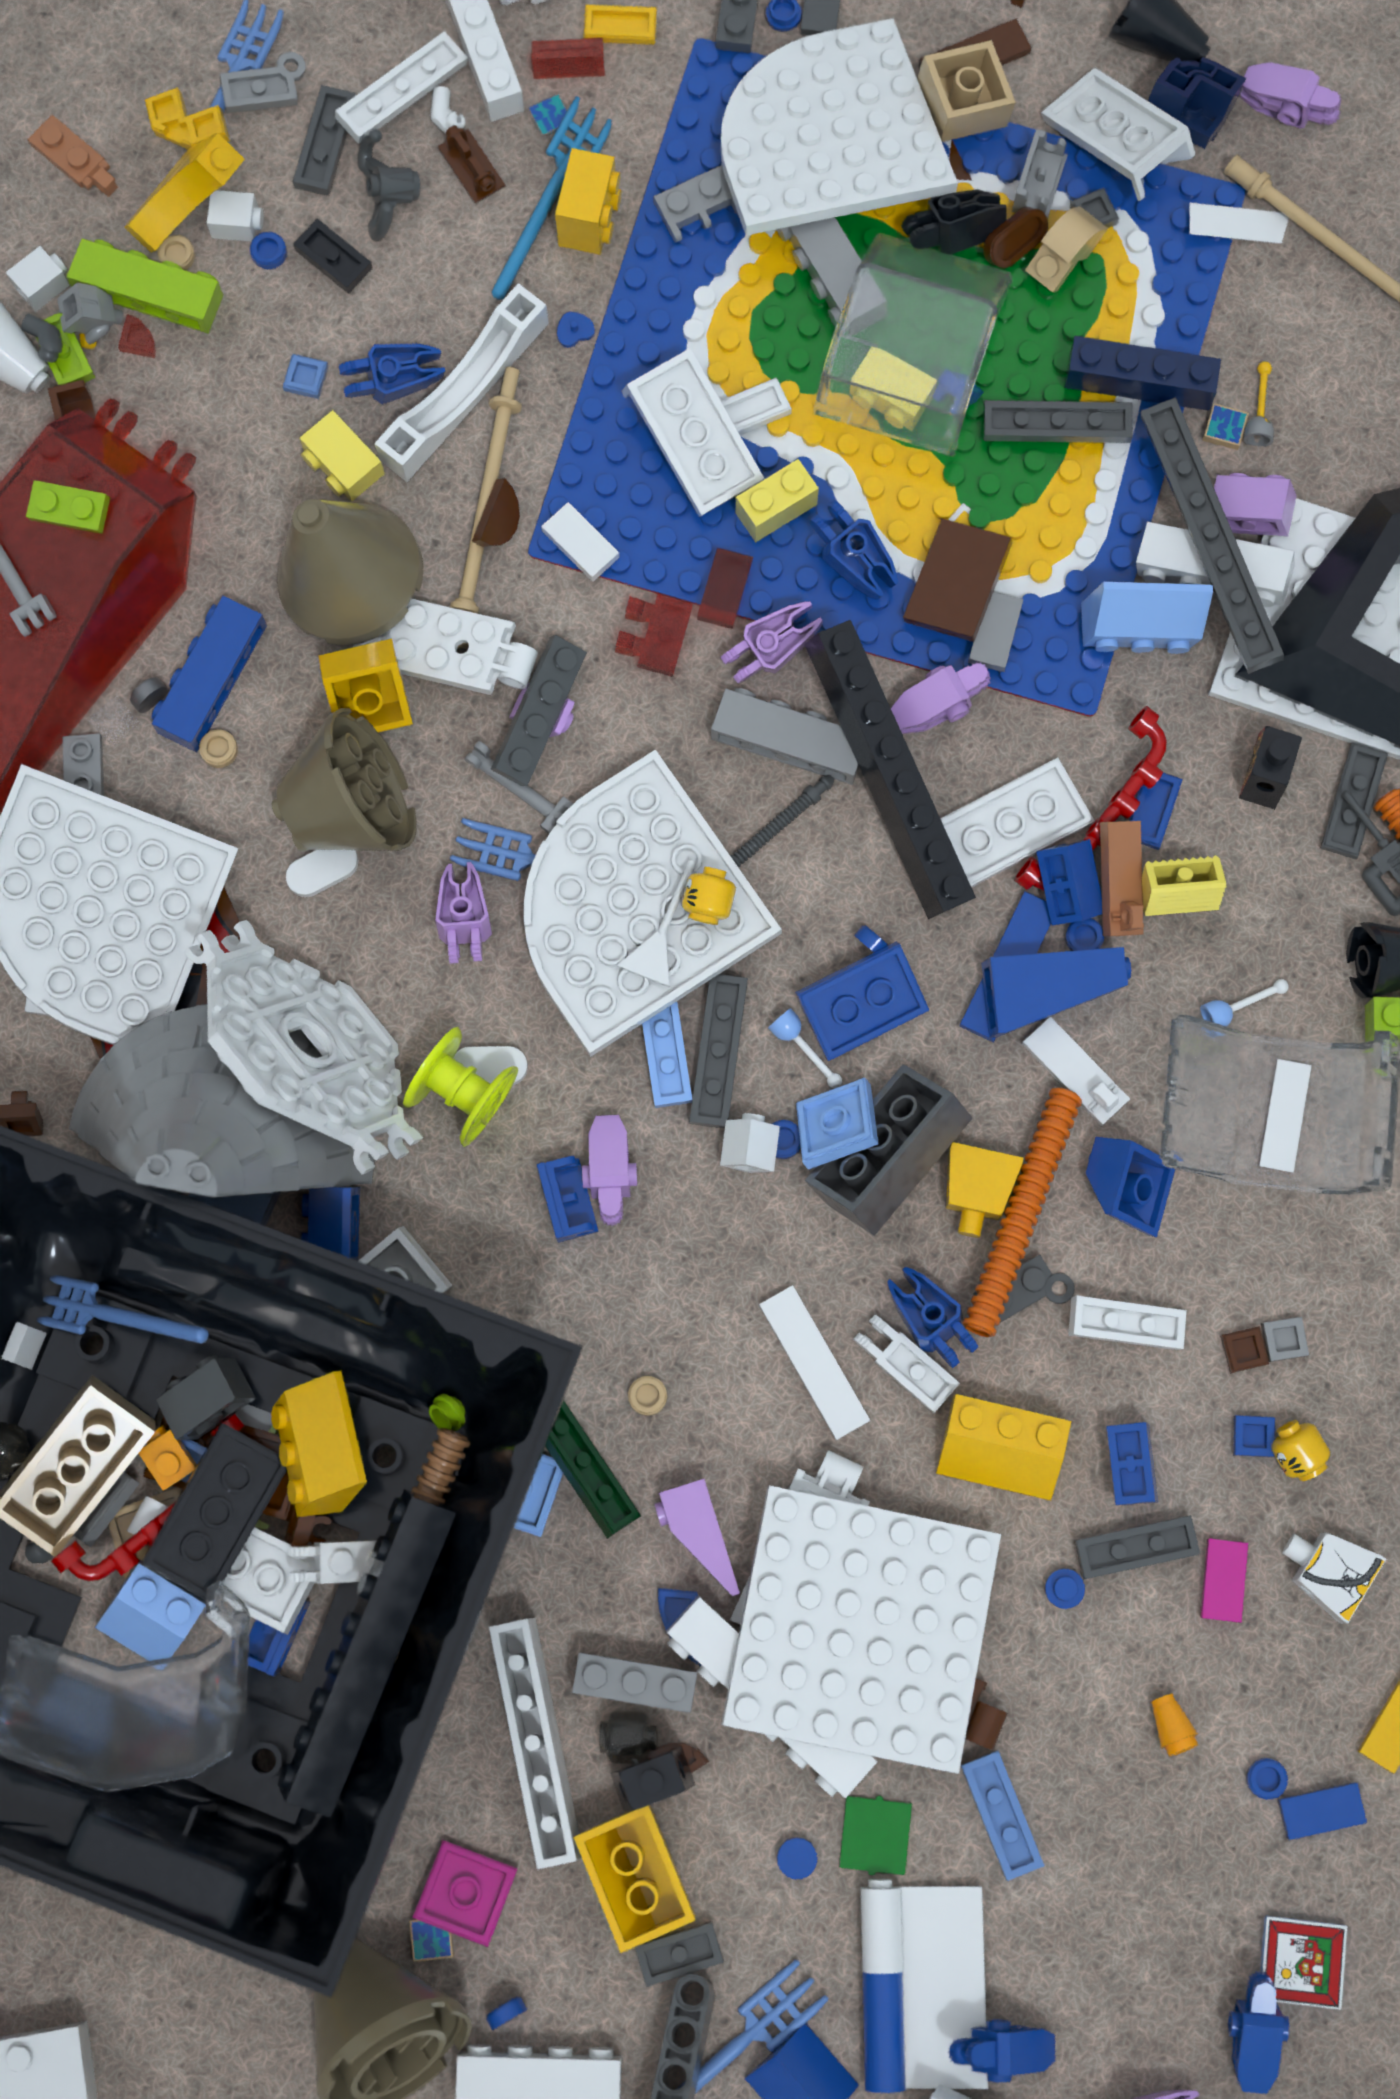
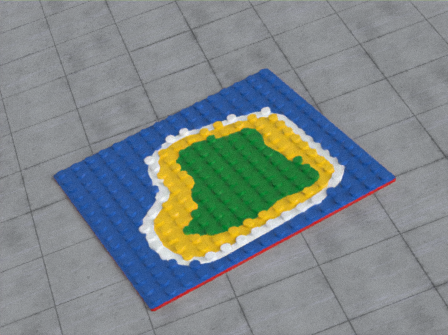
[528,38,1246,716]

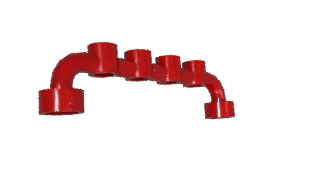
[1014,706,1167,891]
[51,1414,245,1582]

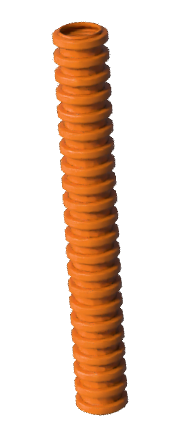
[962,1088,1082,1337]

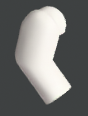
[430,86,466,133]

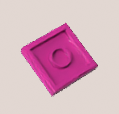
[413,1840,518,1948]

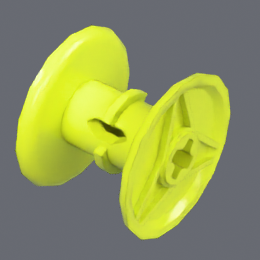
[403,1026,518,1147]

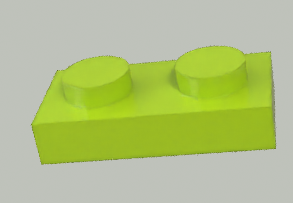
[36,312,96,385]
[26,480,110,534]

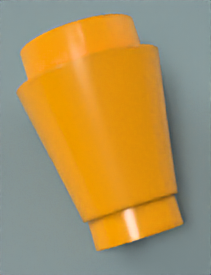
[1151,1693,1198,1757]

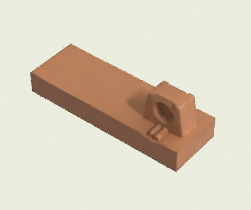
[1100,821,1144,936]

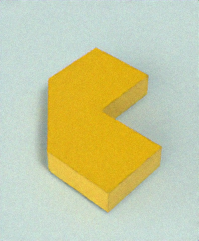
[145,87,230,149]

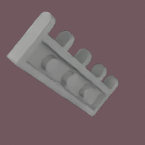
[654,165,738,243]

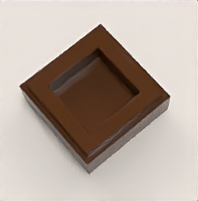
[1220,1326,1270,1374]

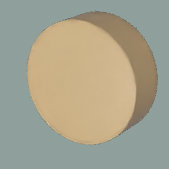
[157,235,195,271]
[199,729,238,768]
[628,1376,667,1416]

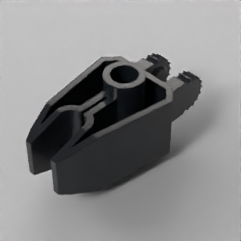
[901,189,1007,255]

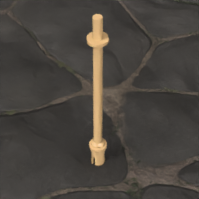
[1223,154,1400,303]
[449,367,522,649]

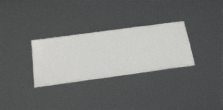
[1190,203,1288,243]
[1259,1059,1312,1173]

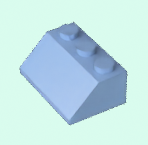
[1081,582,1213,654]

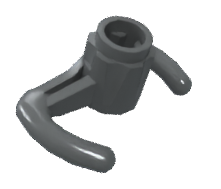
[357,129,420,241]

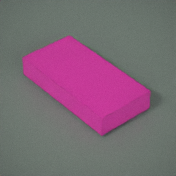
[1200,1539,1248,1623]

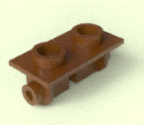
[437,125,506,204]

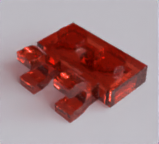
[615,594,693,677]

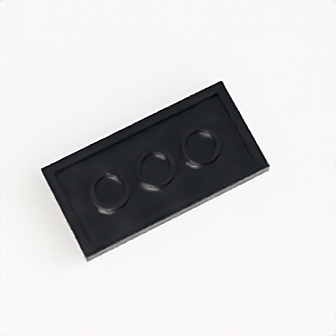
[140,1423,287,1603]

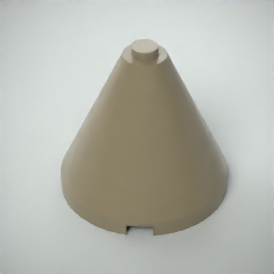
[277,499,424,645]
[314,1938,472,2099]

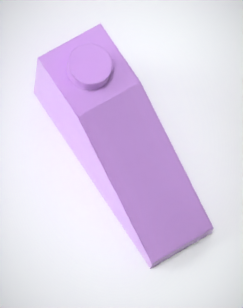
[654,1479,740,1596]

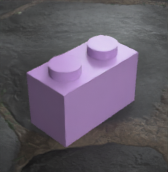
[1214,473,1296,536]

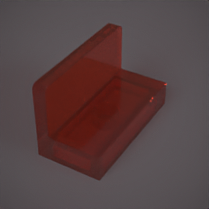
[531,38,605,79]

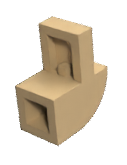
[1025,206,1108,292]

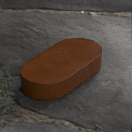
[983,207,1048,268]

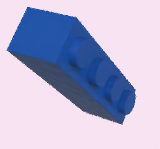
[152,596,267,753]

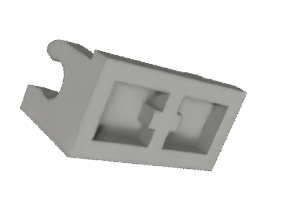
[1012,129,1068,219]

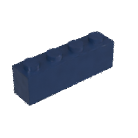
[1064,336,1221,411]

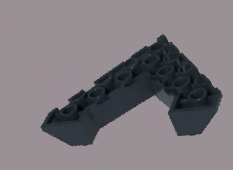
[1234,488,1400,748]

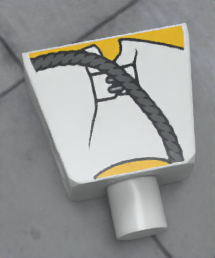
[1282,1533,1386,1624]

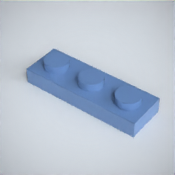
[960,1750,1044,1881]

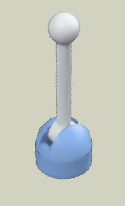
[1200,979,1289,1033]
[768,1008,842,1089]

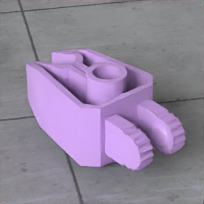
[1240,62,1341,128]
[720,602,823,683]
[891,662,991,734]
[435,862,492,964]
[582,1115,637,1226]

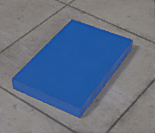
[795,941,929,1061]

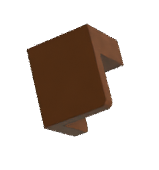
[48,380,99,438]

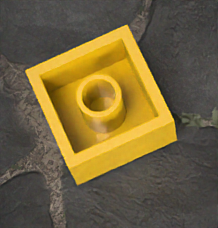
[555,148,622,255]
[319,638,413,732]

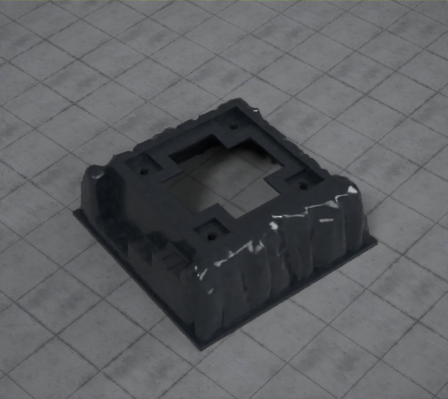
[0,1126,583,1998]

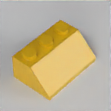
[271,1371,367,1517]
[936,1394,1071,1501]
[574,1805,696,1953]

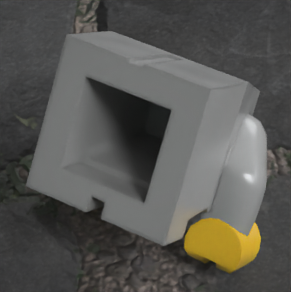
[57,282,123,349]

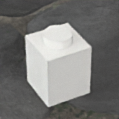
[207,190,264,242]
[6,246,69,312]
[720,1113,780,1173]

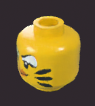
[682,867,736,925]
[1271,1420,1330,1481]

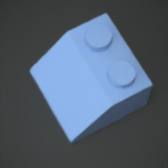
[95,1559,206,1669]

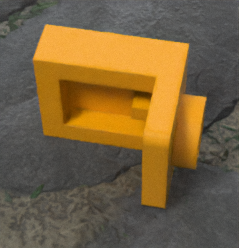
[138,1425,197,1491]

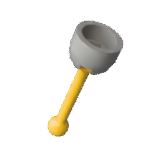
[1244,361,1274,447]

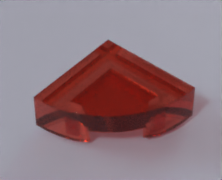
[118,314,156,358]

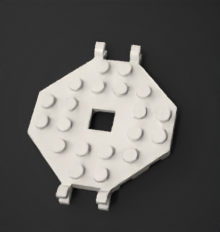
[184,920,423,1175]

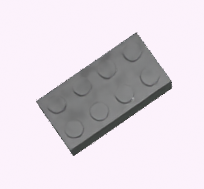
[805,1064,973,1236]

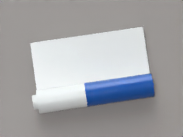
[860,1879,988,2093]

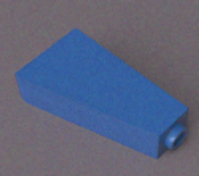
[981,947,1131,1038]

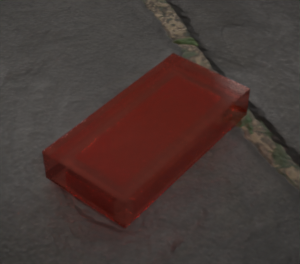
[697,547,753,629]

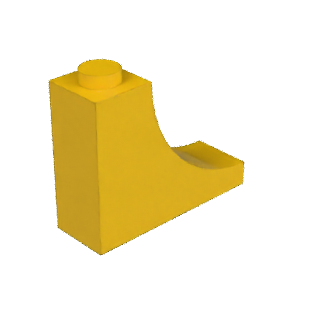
[124,133,245,253]

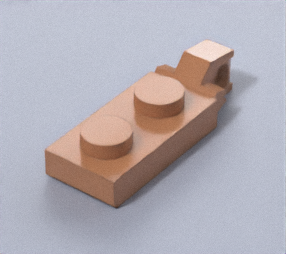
[27,115,118,197]

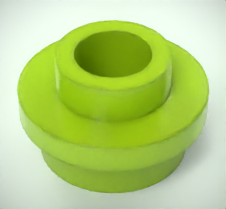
[429,1394,465,1431]

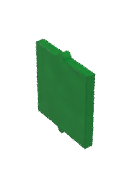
[839,1796,912,1876]

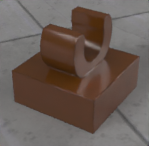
[0,1091,43,1136]
[284,1505,332,1547]

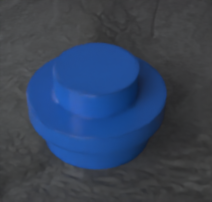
[766,0,801,32]
[1045,1569,1085,1609]

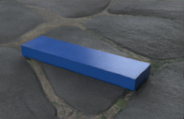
[960,891,1051,1043]

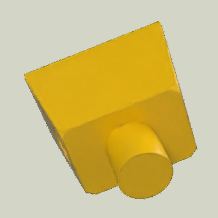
[946,1142,1024,1238]

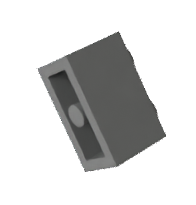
[156,1355,256,1440]

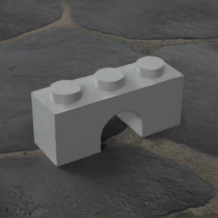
[572,1653,698,1713]

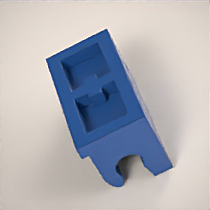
[1036,839,1102,925]
[537,1156,599,1243]
[1107,1422,1158,1506]
[238,1600,311,1677]

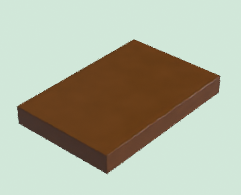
[903,519,1013,642]

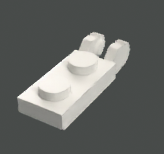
[853,1315,960,1414]
[288,1540,377,1584]

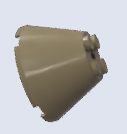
[271,708,417,852]

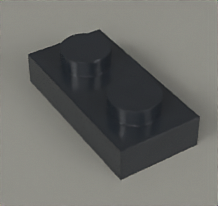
[293,218,373,294]

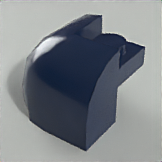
[1148,57,1247,149]

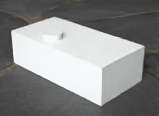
[0,2021,97,2099]

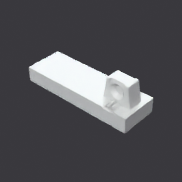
[1022,1016,1130,1126]
[1068,1296,1186,1350]

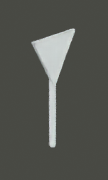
[617,860,695,987]

